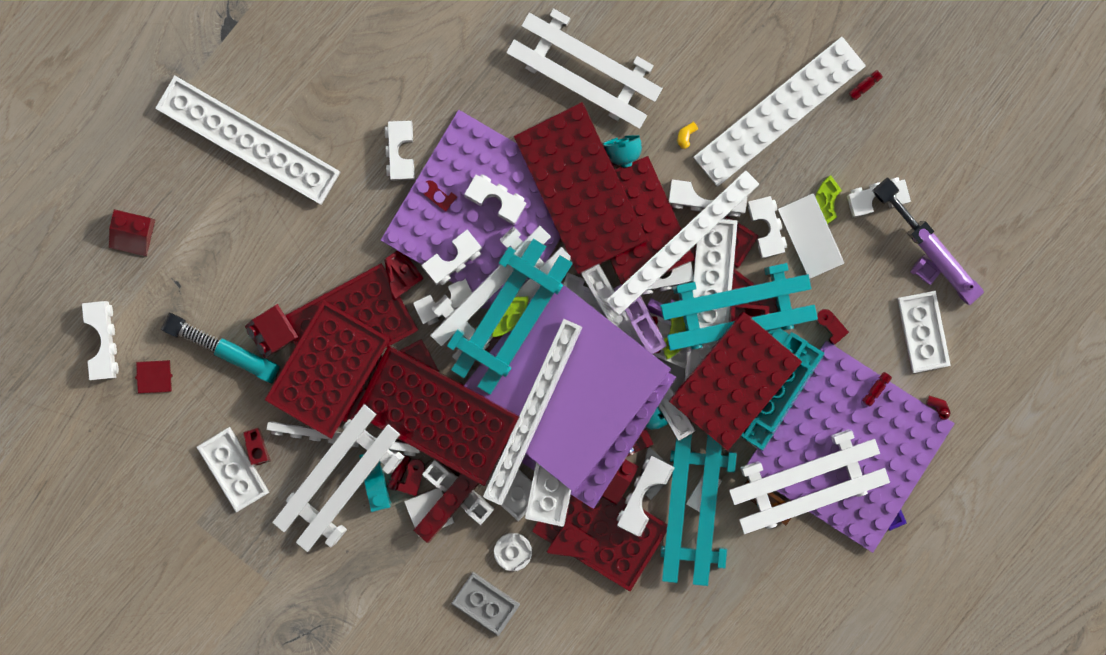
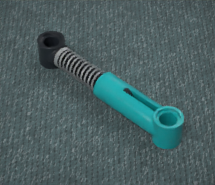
[160,312,281,384]

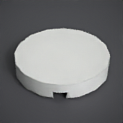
[494,533,532,571]

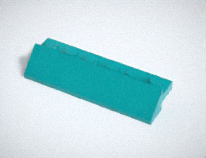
[740,332,825,451]

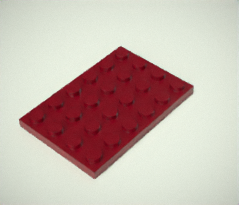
[610,156,695,286]
[285,263,419,349]
[265,300,390,439]
[669,312,802,451]
[532,494,668,592]

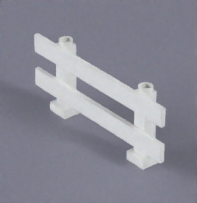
[507,8,663,129]
[430,226,571,361]
[272,405,404,552]
[729,429,890,534]

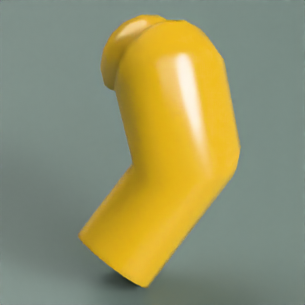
[677,121,698,149]

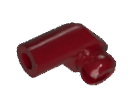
[926,395,951,420]

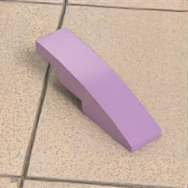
[614,285,667,354]

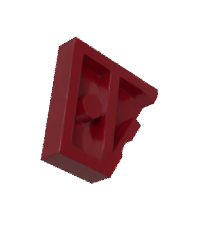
[384,251,424,300]
[546,521,599,559]

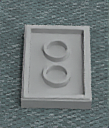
[451,572,520,636]

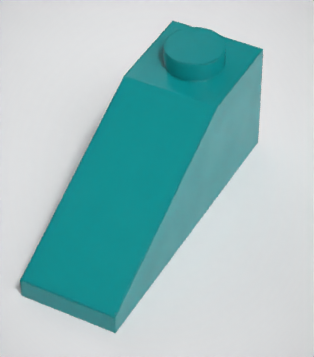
[359,454,392,512]

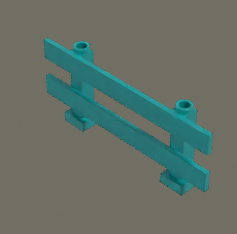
[447,238,573,395]
[660,263,818,350]
[661,433,737,586]

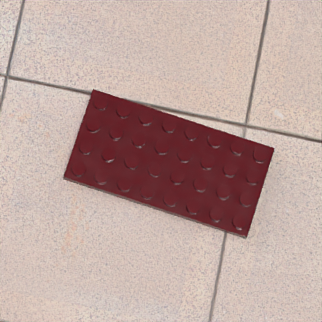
[514,102,648,274]
[355,346,520,486]

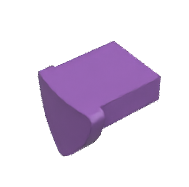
[910,254,941,285]
[646,298,676,320]

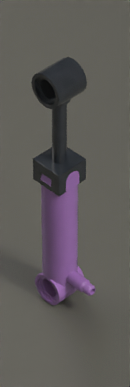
[872,177,984,306]

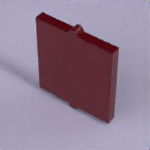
[135,360,173,393]

